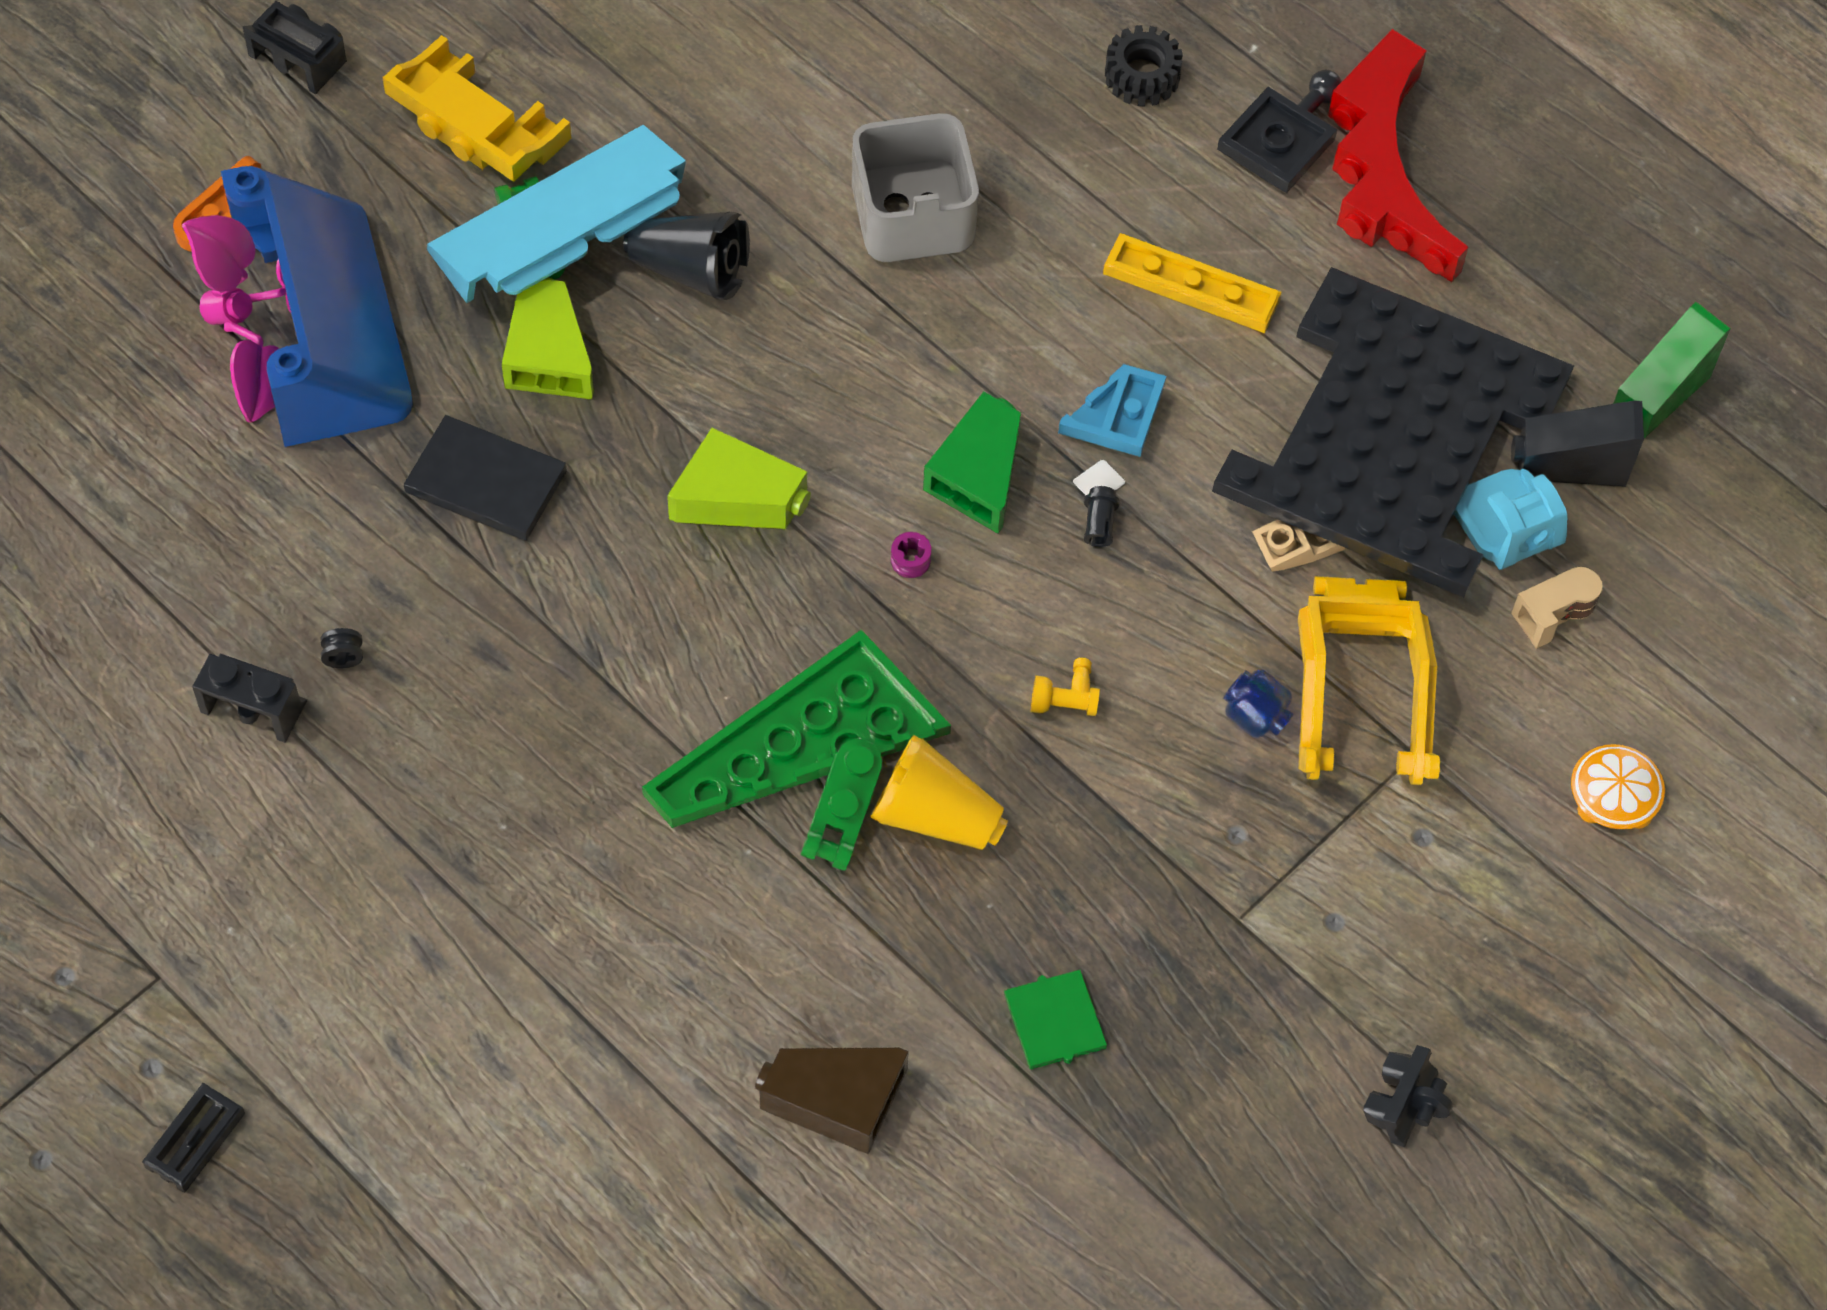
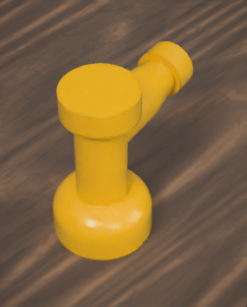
[1030,658,1100,716]

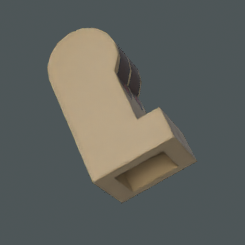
[1511,567,1602,649]

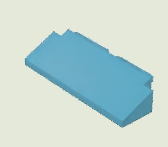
[427,125,686,303]

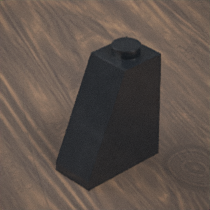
[1511,401,1644,487]

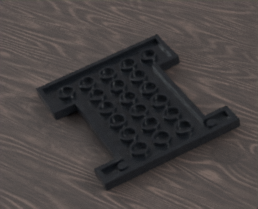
[1212,267,1575,598]

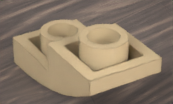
[1252,519,1347,572]

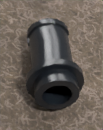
[1084,486,1120,547]

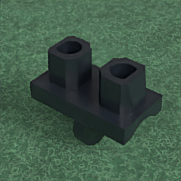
[1363,1045,1453,1147]

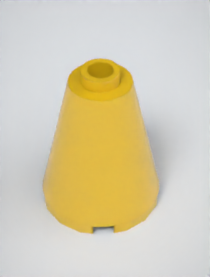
[871,735,1008,850]

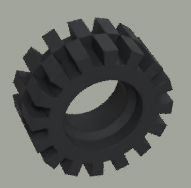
[1105,25,1183,107]

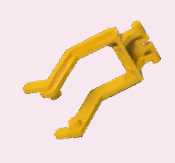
[1298,576,1440,785]

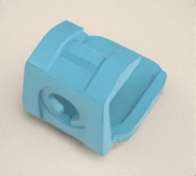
[1454,469,1567,570]

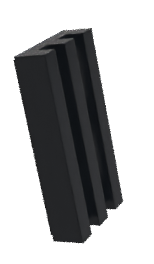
[142,1083,245,1193]

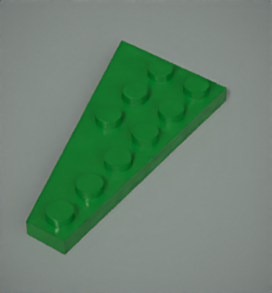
[642,629,951,828]

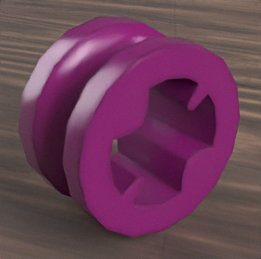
[890,532,932,578]

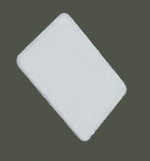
[1073,460,1125,495]

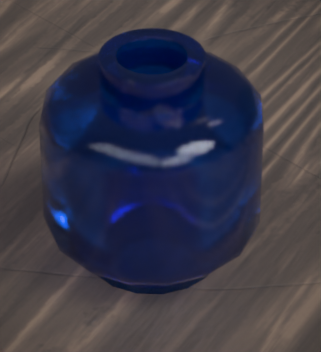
[1223,669,1294,738]

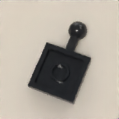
[1217,70,1342,193]

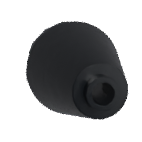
[623,212,750,300]

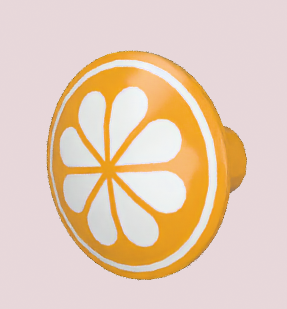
[1571,744,1665,829]

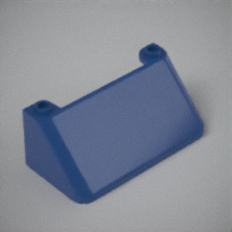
[221,166,413,447]

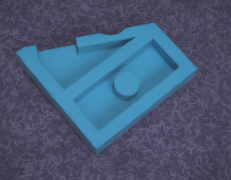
[1058,364,1166,457]

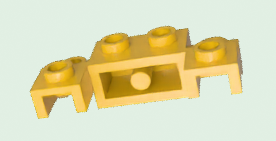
[382,35,572,182]

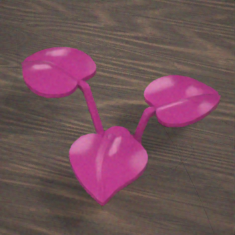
[182,215,291,422]

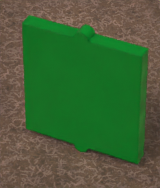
[1004,970,1107,1070]

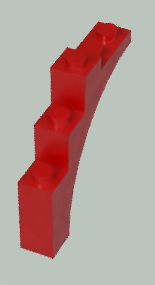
[1328,29,1469,282]

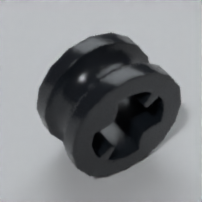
[320,628,363,669]

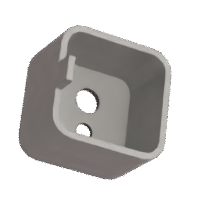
[852,113,979,262]

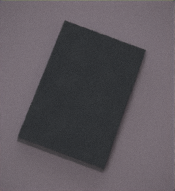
[404,415,567,541]

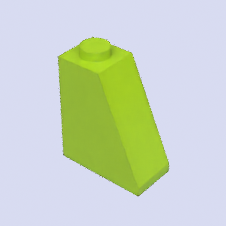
[502,277,594,400]
[667,428,811,529]

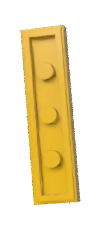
[1103,233,1282,333]

